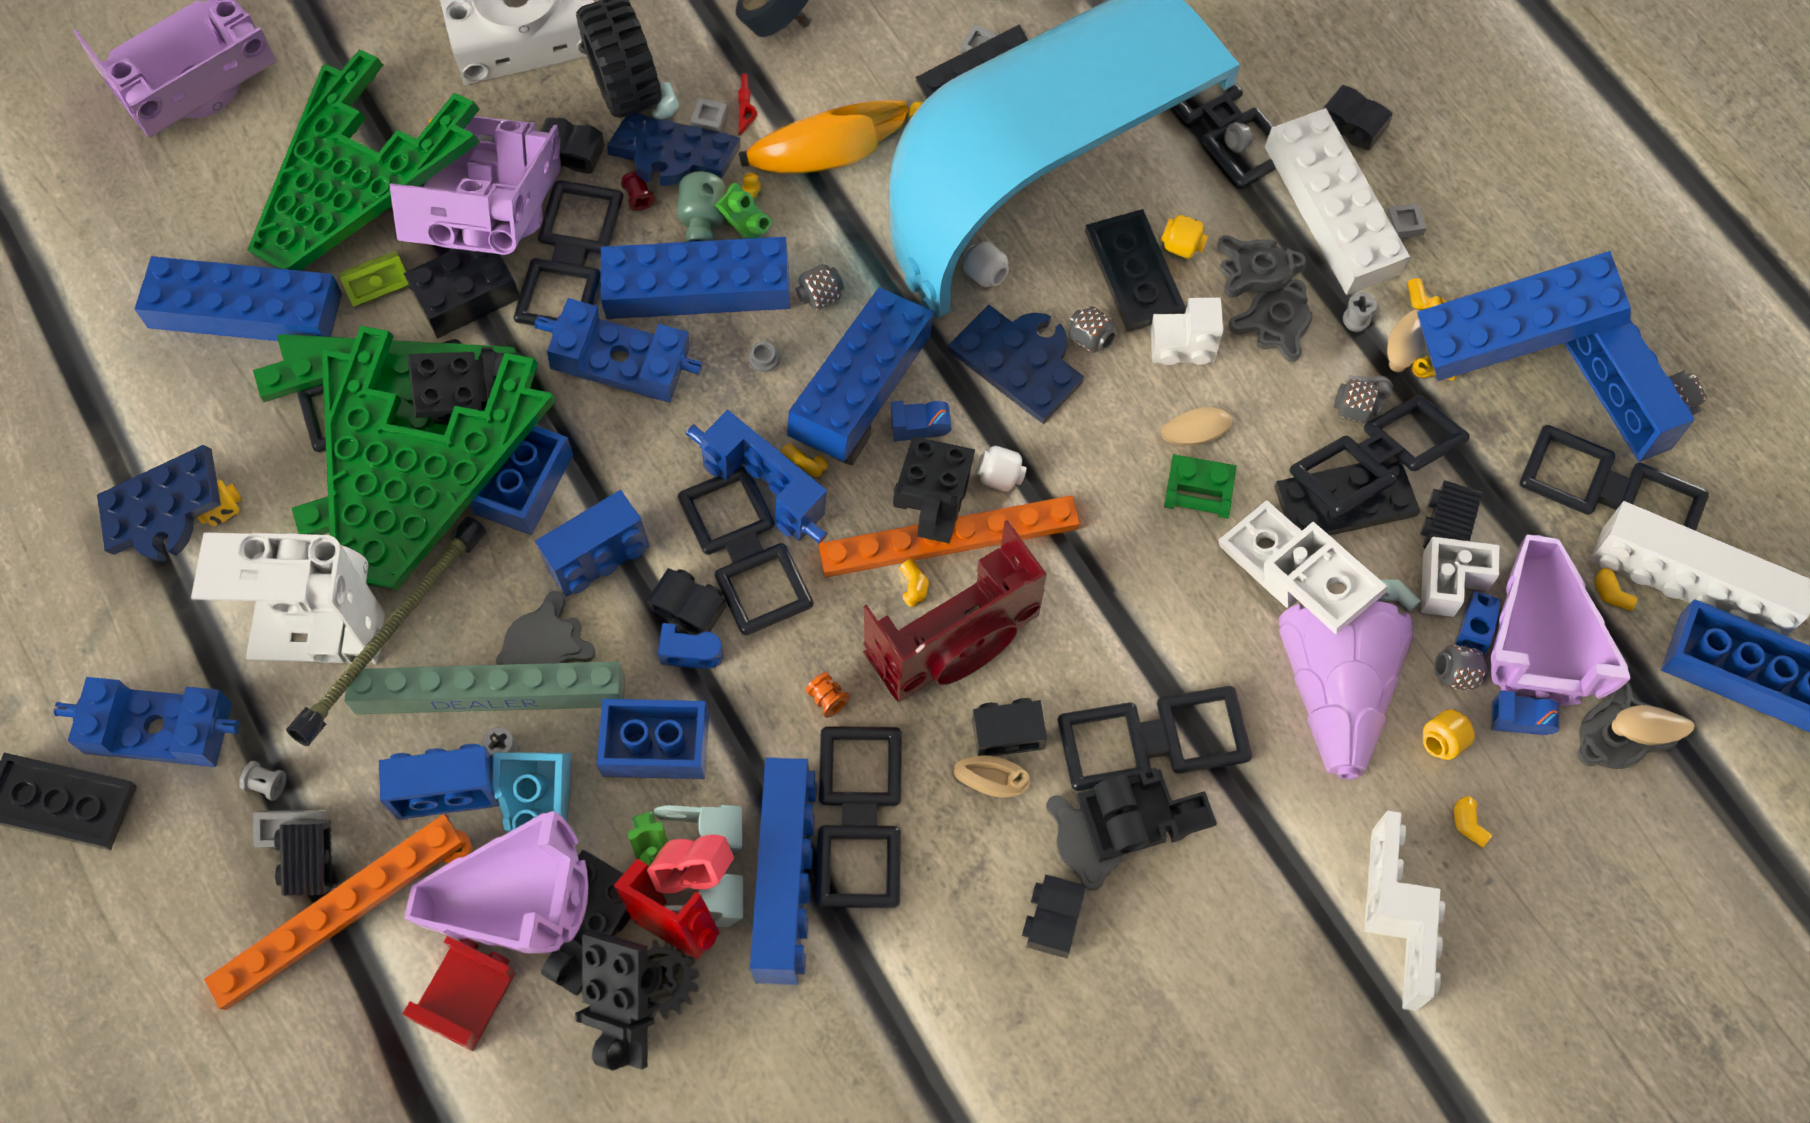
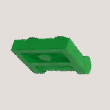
[1164,454,1237,519]

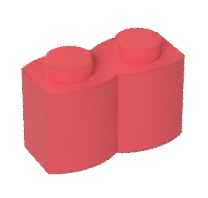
[647,835,734,893]

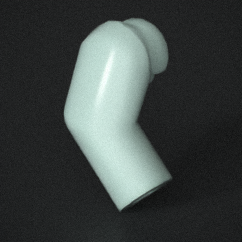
[652,82,679,120]
[1378,580,1421,612]

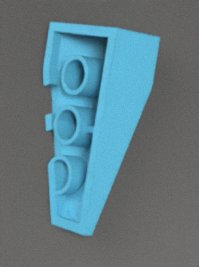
[492,752,572,833]

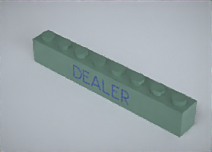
[344,662,625,715]

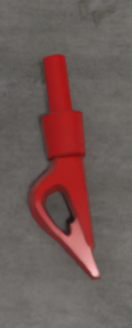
[738,73,757,136]

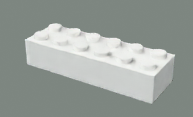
[1265,108,1410,295]
[1590,501,1810,636]

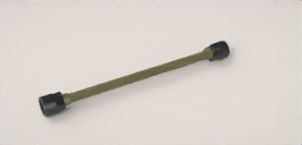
[286,517,486,746]

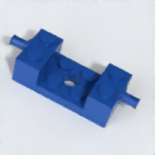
[534,298,703,403]
[686,409,827,544]
[54,677,240,767]

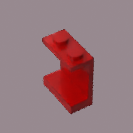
[614,859,720,960]
[402,936,516,1052]

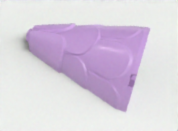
[1491,534,1630,706]
[1279,600,1414,779]
[404,811,588,954]

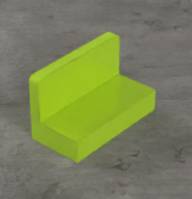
[339,250,408,307]

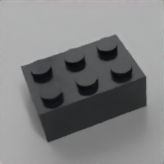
[403,249,520,339]

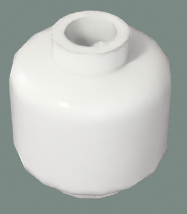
[963,241,1009,288]
[976,446,1026,492]

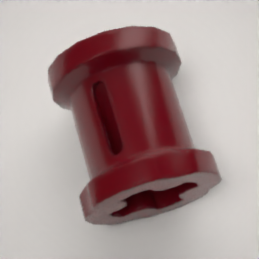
[620,171,655,211]

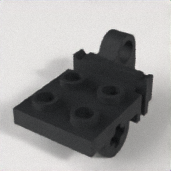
[408,347,522,425]
[893,436,975,543]
[1077,767,1217,862]
[541,849,631,995]
[575,930,662,1071]

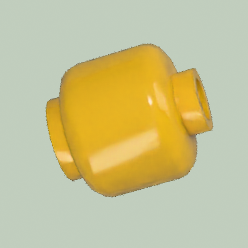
[1161,214,1208,259]
[1422,709,1475,760]

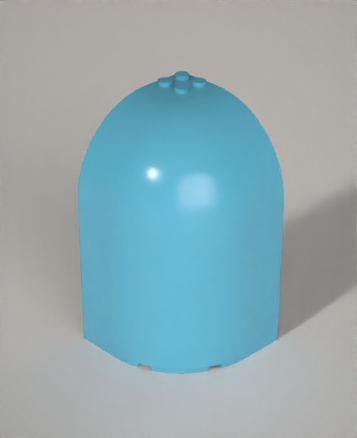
[889,0,1240,319]

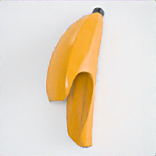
[739,100,908,174]

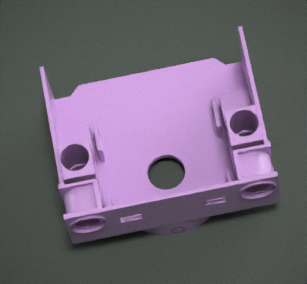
[73,0,277,138]
[390,116,561,254]

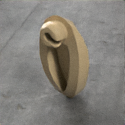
[1387,310,1426,372]
[1161,407,1233,446]
[1612,705,1695,745]
[954,755,1031,797]

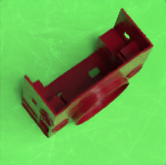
[863,520,1047,702]

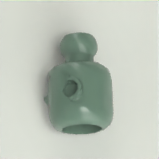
[677,171,726,242]

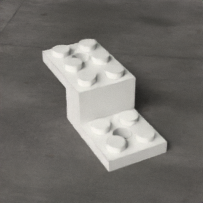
[1219,500,1387,635]
[1364,811,1445,1011]

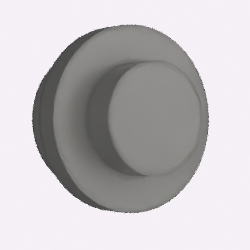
[1225,123,1252,153]
[748,342,779,372]

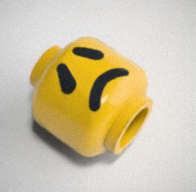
[197,479,243,527]

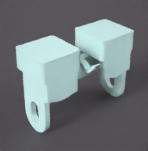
[654,805,743,927]

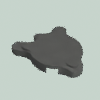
[1218,235,1306,298]
[1228,279,1312,362]
[496,591,595,665]
[1577,682,1678,769]
[1046,795,1124,890]

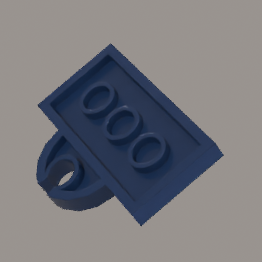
[607,113,740,186]
[948,304,1084,424]
[97,445,221,561]

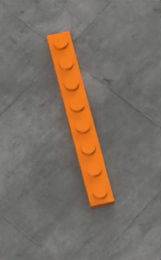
[818,495,1080,578]
[204,814,466,1010]

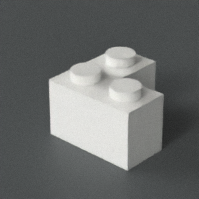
[1150,298,1223,365]
[1421,537,1500,617]

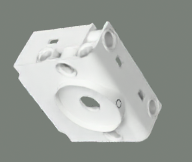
[440,0,594,86]
[191,533,385,664]

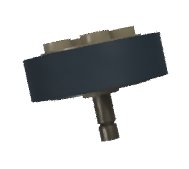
[736,0,812,37]

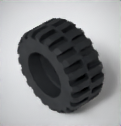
[576,0,662,118]

